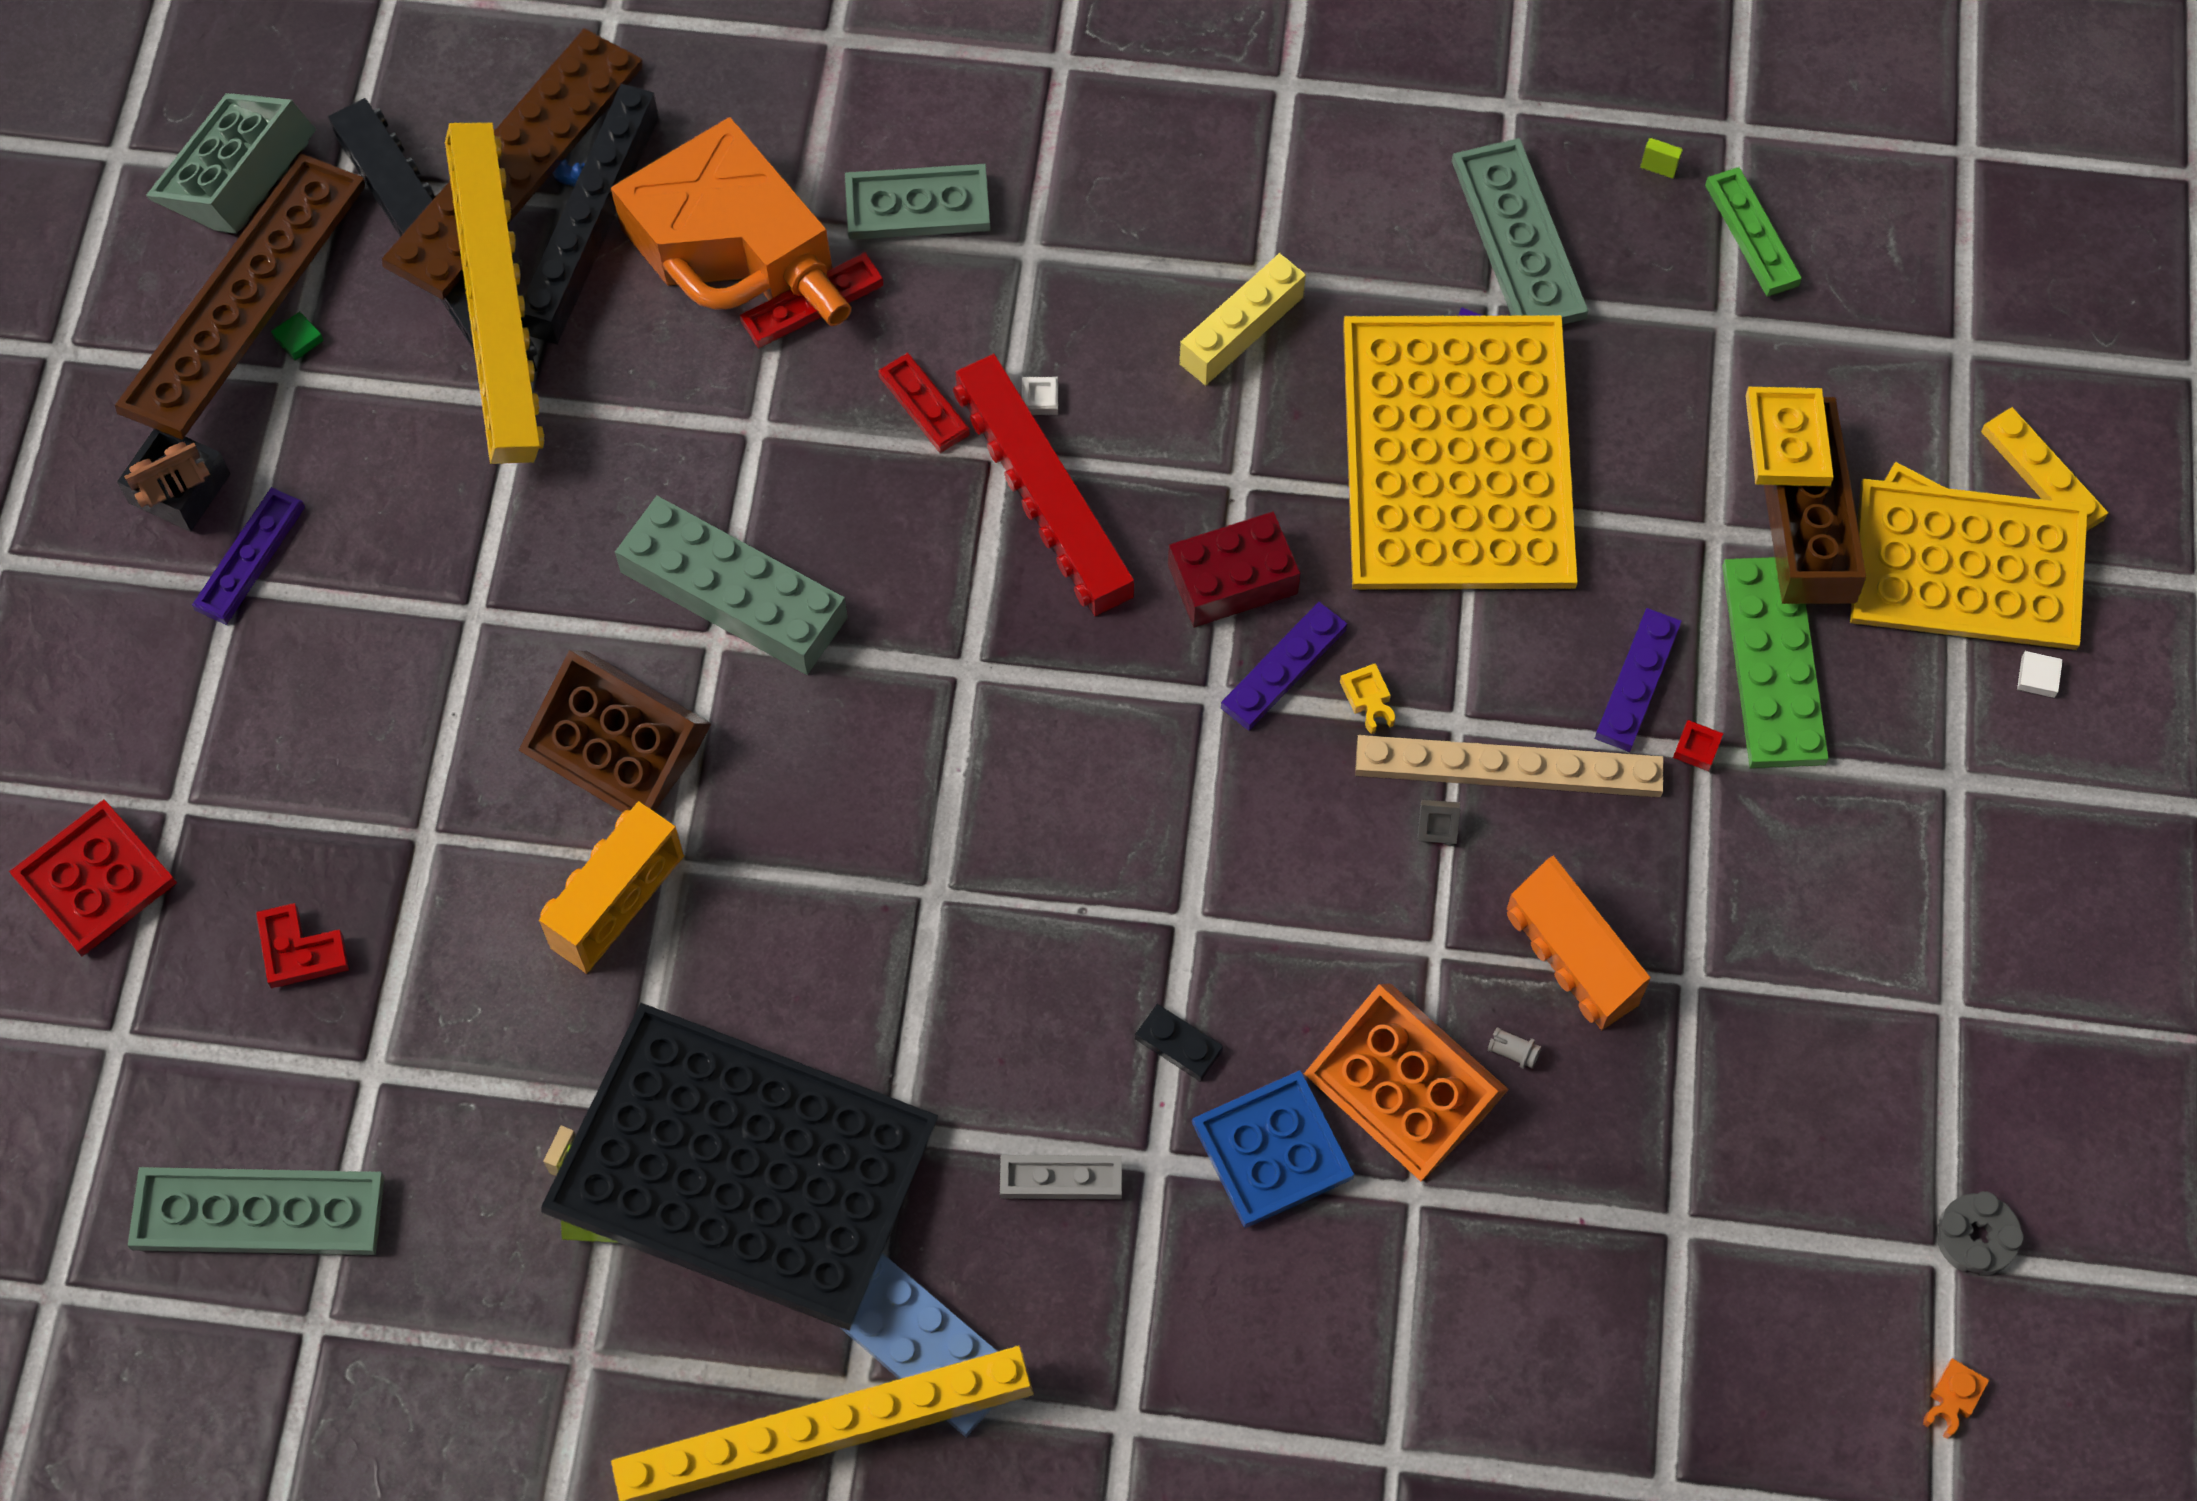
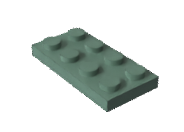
[845,164,990,240]

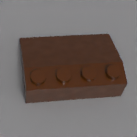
[519,650,711,813]

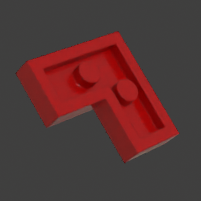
[256,903,349,989]

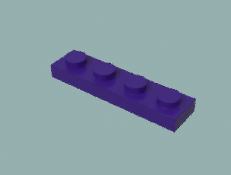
[1220,602,1347,731]
[1594,608,1681,752]

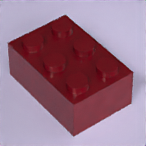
[1168,511,1301,628]

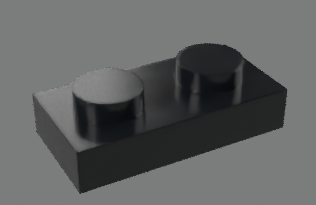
[1135,1004,1223,1082]

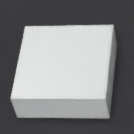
[1022,377,1058,415]
[2017,651,2063,698]

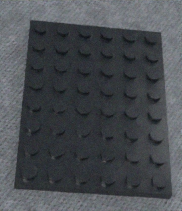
[541,1003,938,1331]

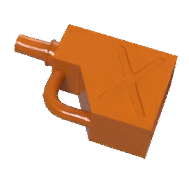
[610,117,851,326]

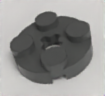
[1937,1192,2023,1276]

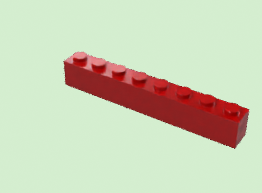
[953,354,1134,616]

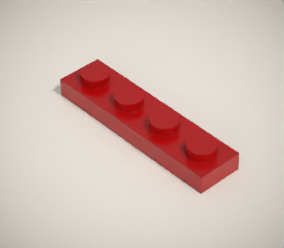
[740,252,884,349]

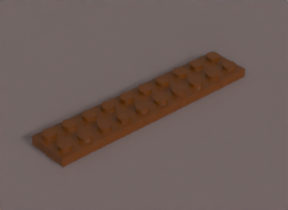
[382,28,642,300]
[115,154,366,440]

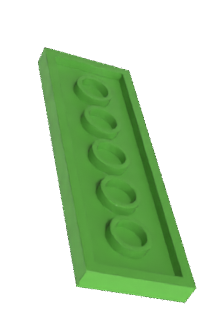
[1722,557,1828,768]

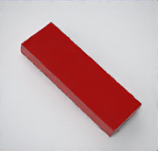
[878,352,970,453]

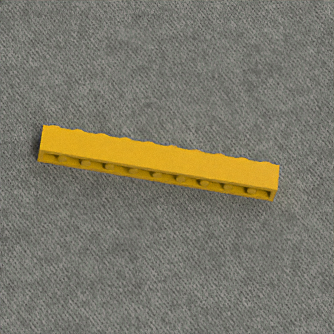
[445,123,544,464]
[611,1346,1034,1501]

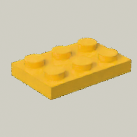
[1746,387,1833,486]

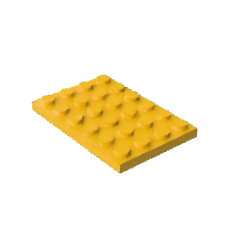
[1850,479,2088,650]

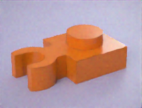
[1923,1358,1989,1439]

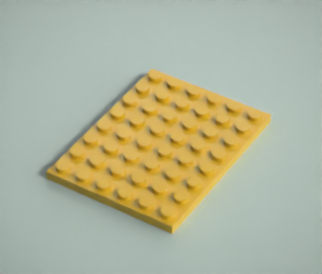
[1343,315,1577,590]

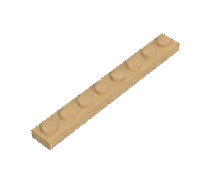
[1355,735,1663,797]

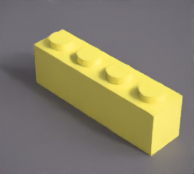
[1180,253,1306,386]

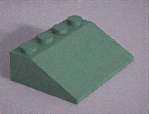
[146,93,316,233]

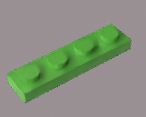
[1705,167,1802,297]

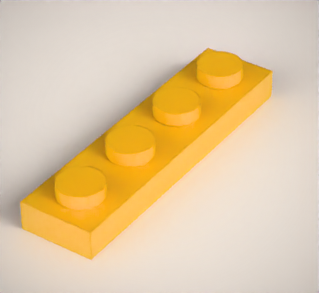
[1981,407,2108,532]

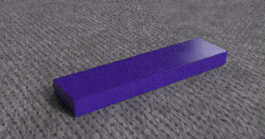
[192,487,305,625]

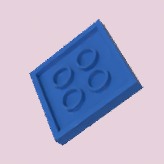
[1192,1070,1354,1229]

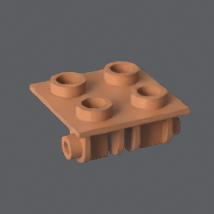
[124,442,210,508]

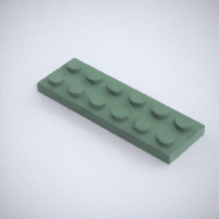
[1452,138,1588,325]
[128,1167,384,1255]

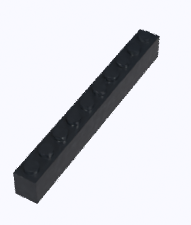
[328,98,538,373]

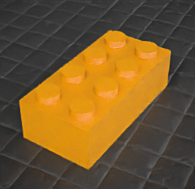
[539,801,684,974]

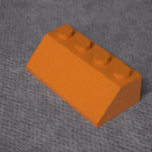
[1507,855,1651,1030]

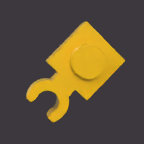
[1340,663,1395,734]

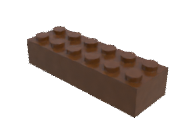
[1764,397,1866,604]

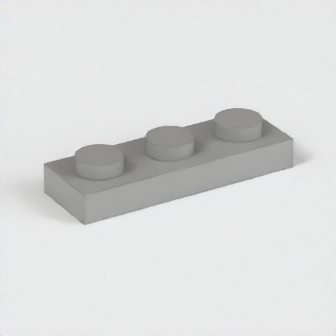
[1000,1155,1122,1199]

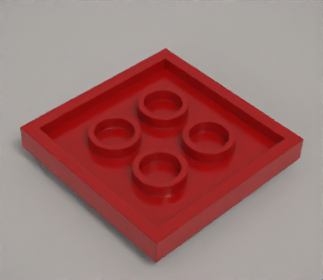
[9,799,177,957]

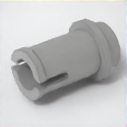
[1488,1027,1541,1069]

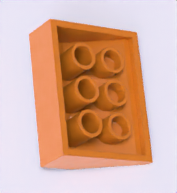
[1304,984,1509,1182]

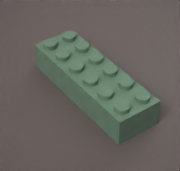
[615,496,848,675]

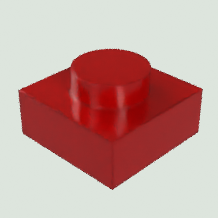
[1673,720,1724,772]

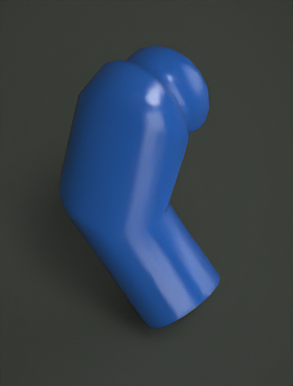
[553,158,585,187]

